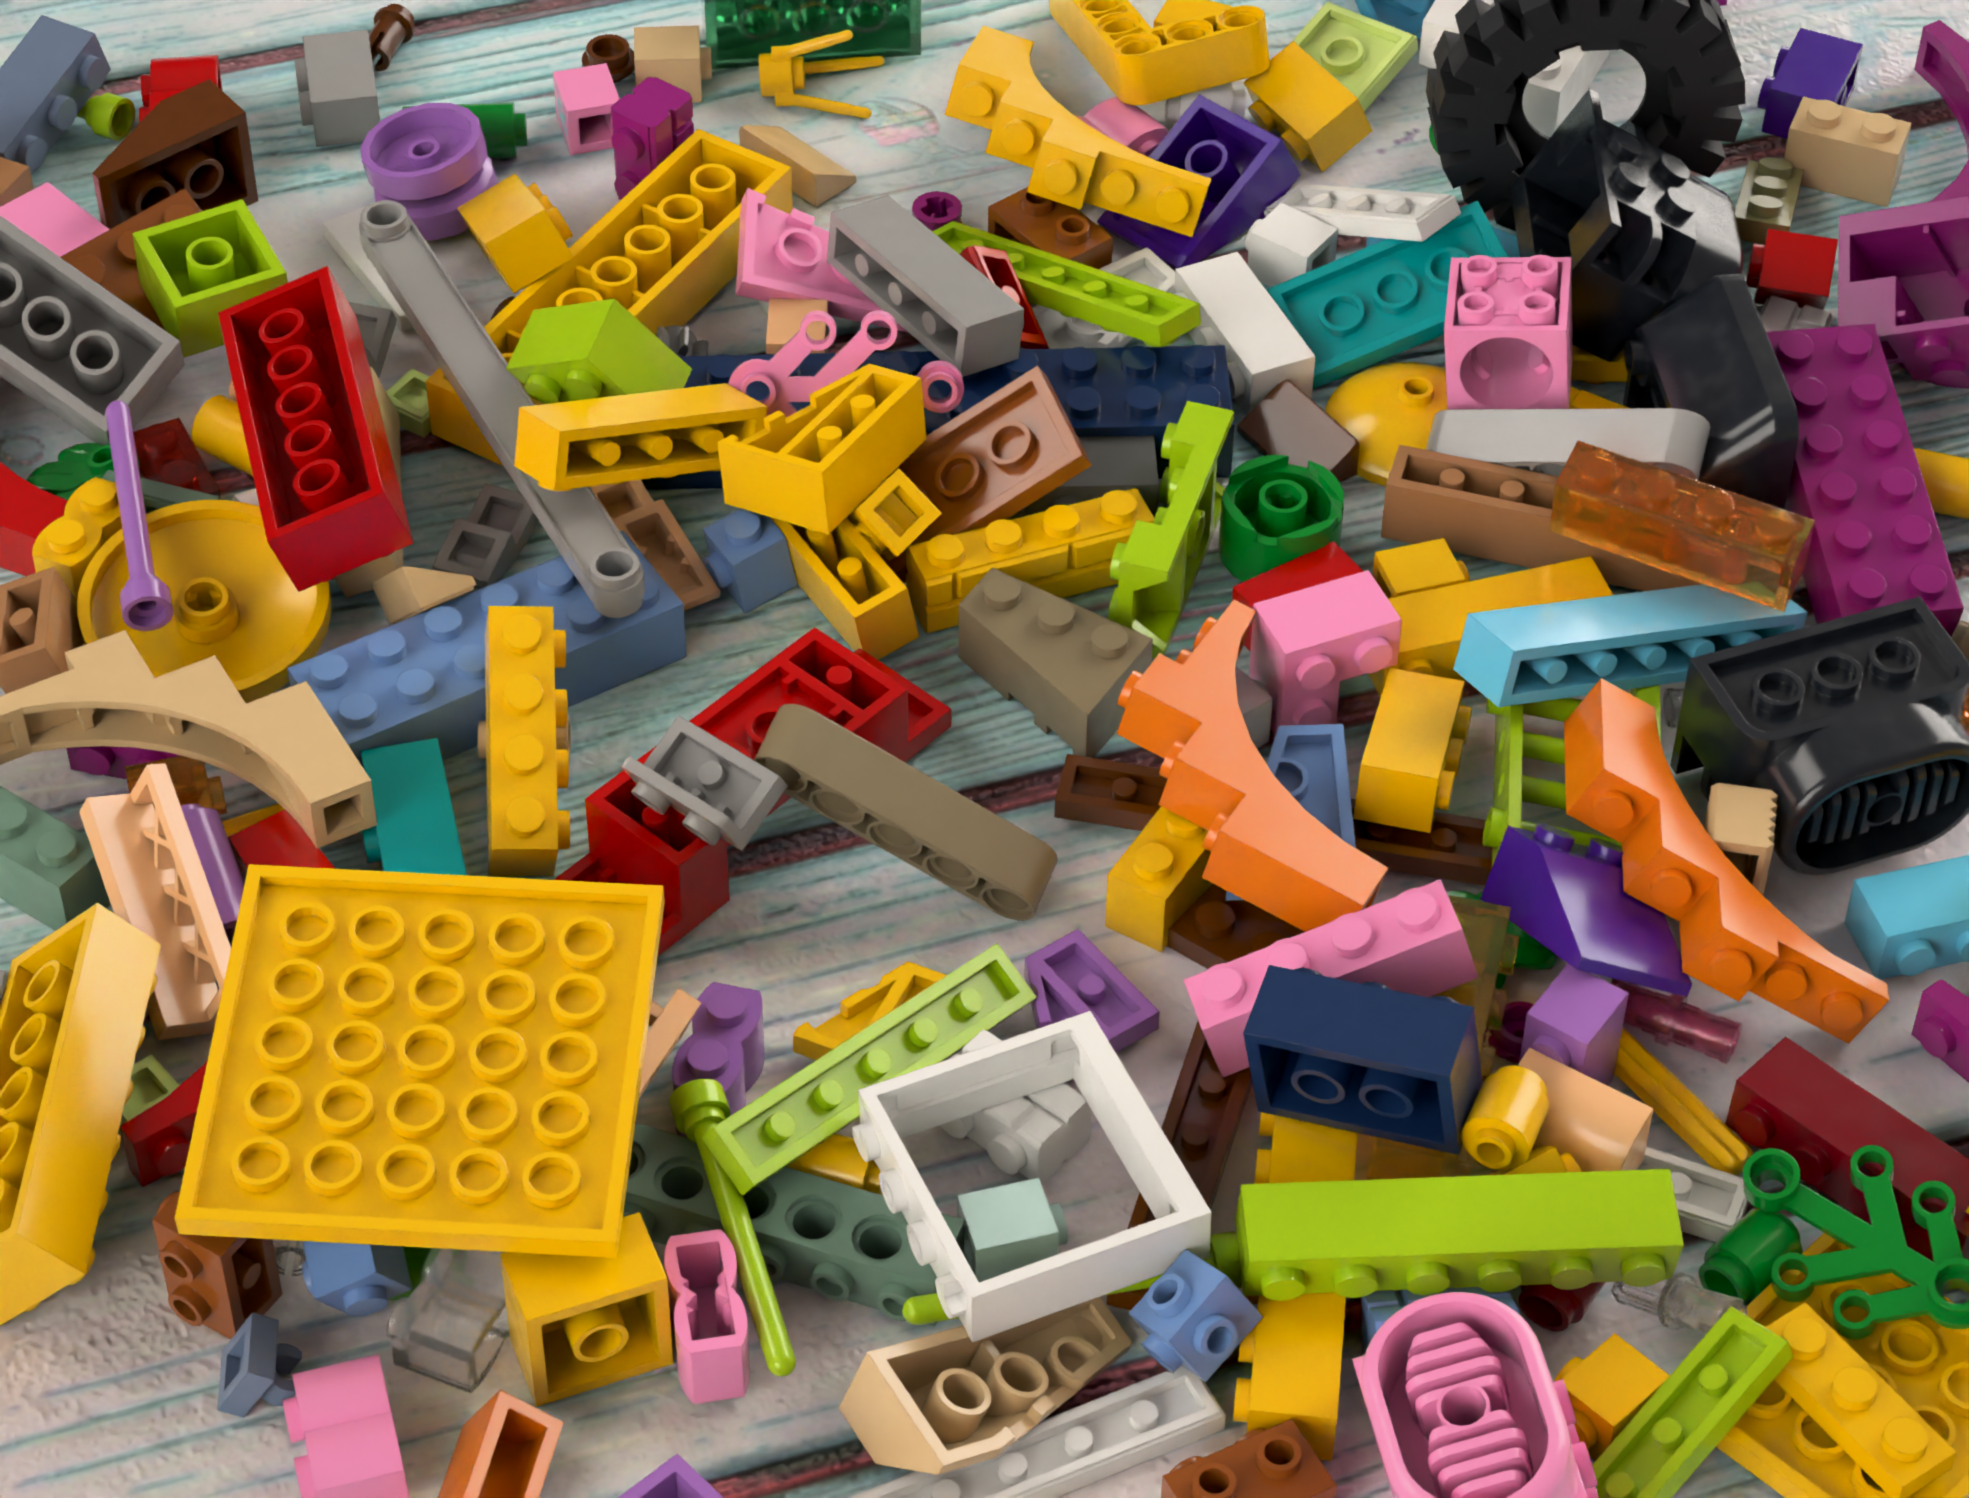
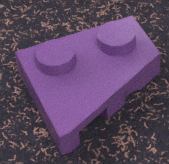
[1024,929,1160,1053]

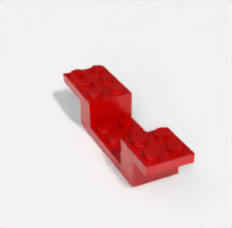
[554,627,952,956]

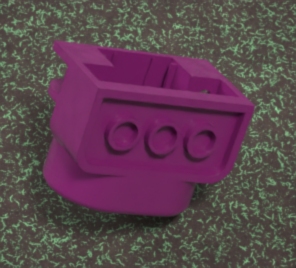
[1838,196,1969,389]

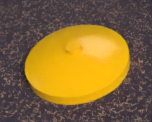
[77,500,332,704]

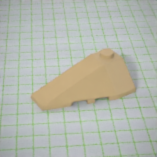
[839,1297,1133,1475]

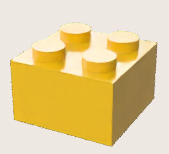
[500,1212,674,1407]

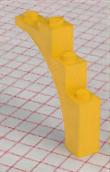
[945,25,1211,237]

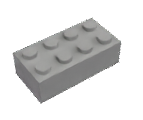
[0,216,185,445]

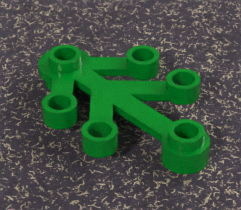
[1743,1145,1969,1340]

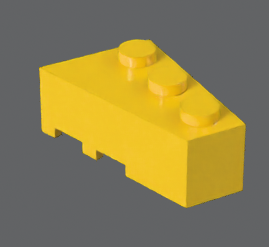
[717,364,926,535]

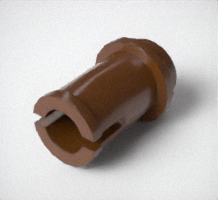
[369,4,415,71]

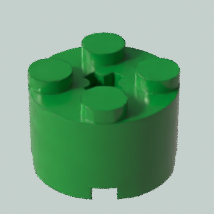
[1218,455,1344,582]

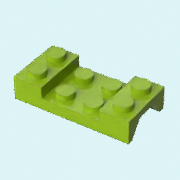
[1108,401,1234,659]

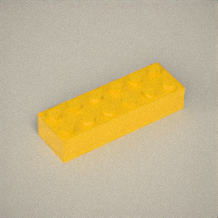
[0,903,161,1326]

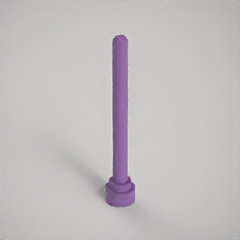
[106,400,173,631]

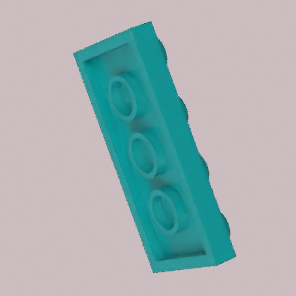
[1266,201,1508,389]

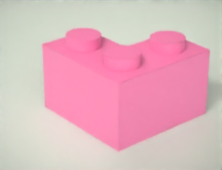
[1249,570,1402,736]

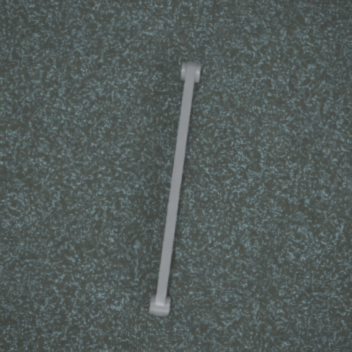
[359,200,645,618]

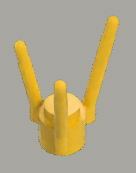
[759,30,885,119]

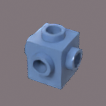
[1129,1249,1263,1382]

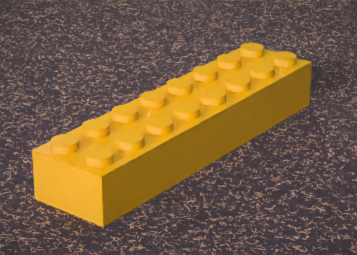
[426,129,793,466]

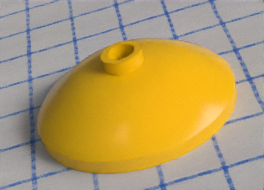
[1325,362,1447,486]

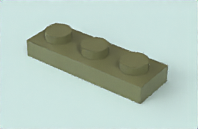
[1735,157,1804,244]

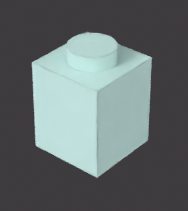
[957,1178,1068,1282]

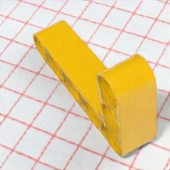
[1049,0,1270,105]

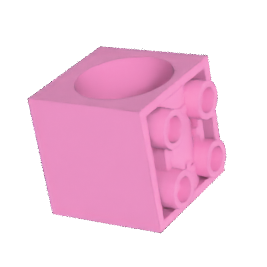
[1444,255,1573,410]

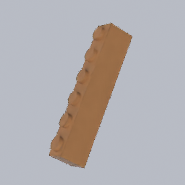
[1381,445,1760,591]

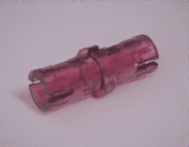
[1611,978,1743,1064]

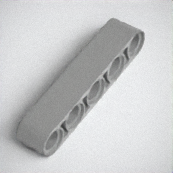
[1425,408,1711,490]

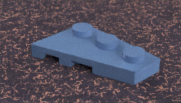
[1226,724,1356,901]

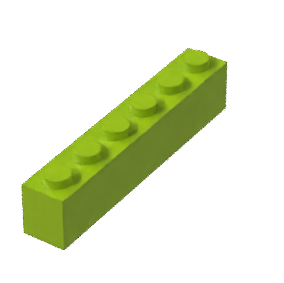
[1235,1169,1684,1301]

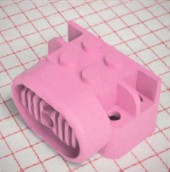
[1352,1292,1599,1498]

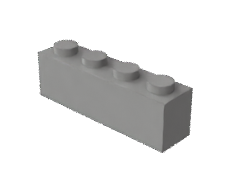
[827,195,1024,377]

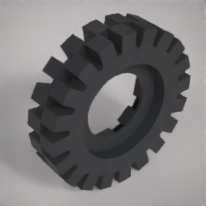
[1426,0,1746,231]

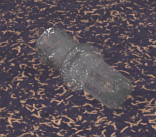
[1611,1273,1748,1334]

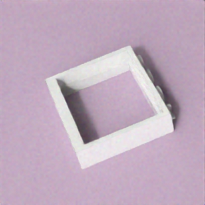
[852,1011,1212,1343]

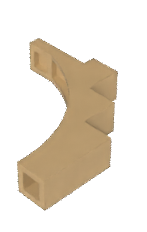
[0,630,377,849]

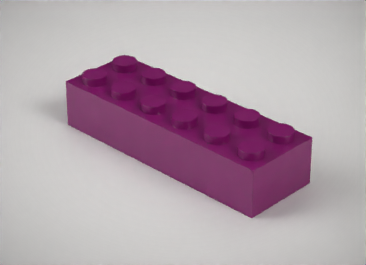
[1766,324,1964,637]

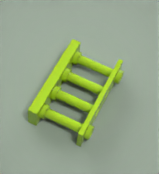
[1483,685,1661,866]

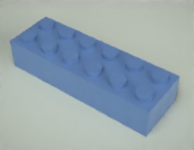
[287,530,687,767]

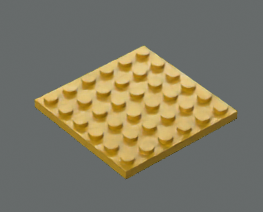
[175,864,665,1258]

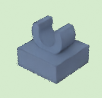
[217,1312,302,1418]

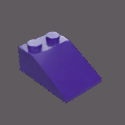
[1097,94,1301,270]
[1480,823,1692,997]

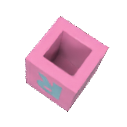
[553,63,620,155]

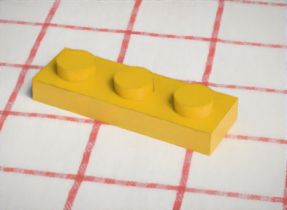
[1766,1302,1957,1498]

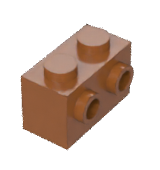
[988,187,1113,269]
[152,1189,283,1340]
[1161,1419,1337,1498]

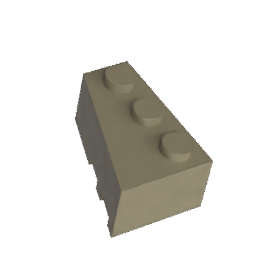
[958,568,1153,758]

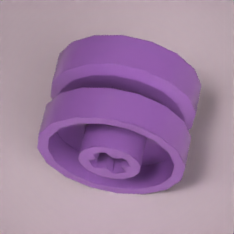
[360,103,498,240]

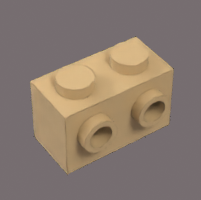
[1784,96,1912,207]

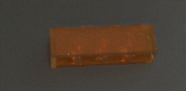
[1549,440,1815,612]

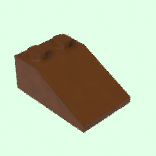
[92,79,259,229]

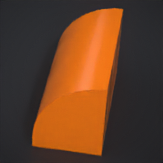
[438,1390,564,1498]

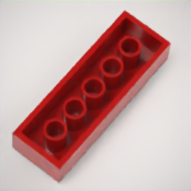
[218,266,414,592]

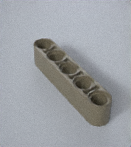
[754,704,1058,921]

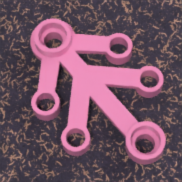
[728,310,964,418]

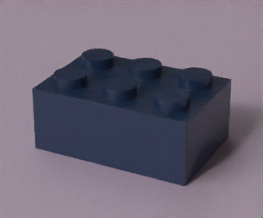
[1243,965,1482,1155]

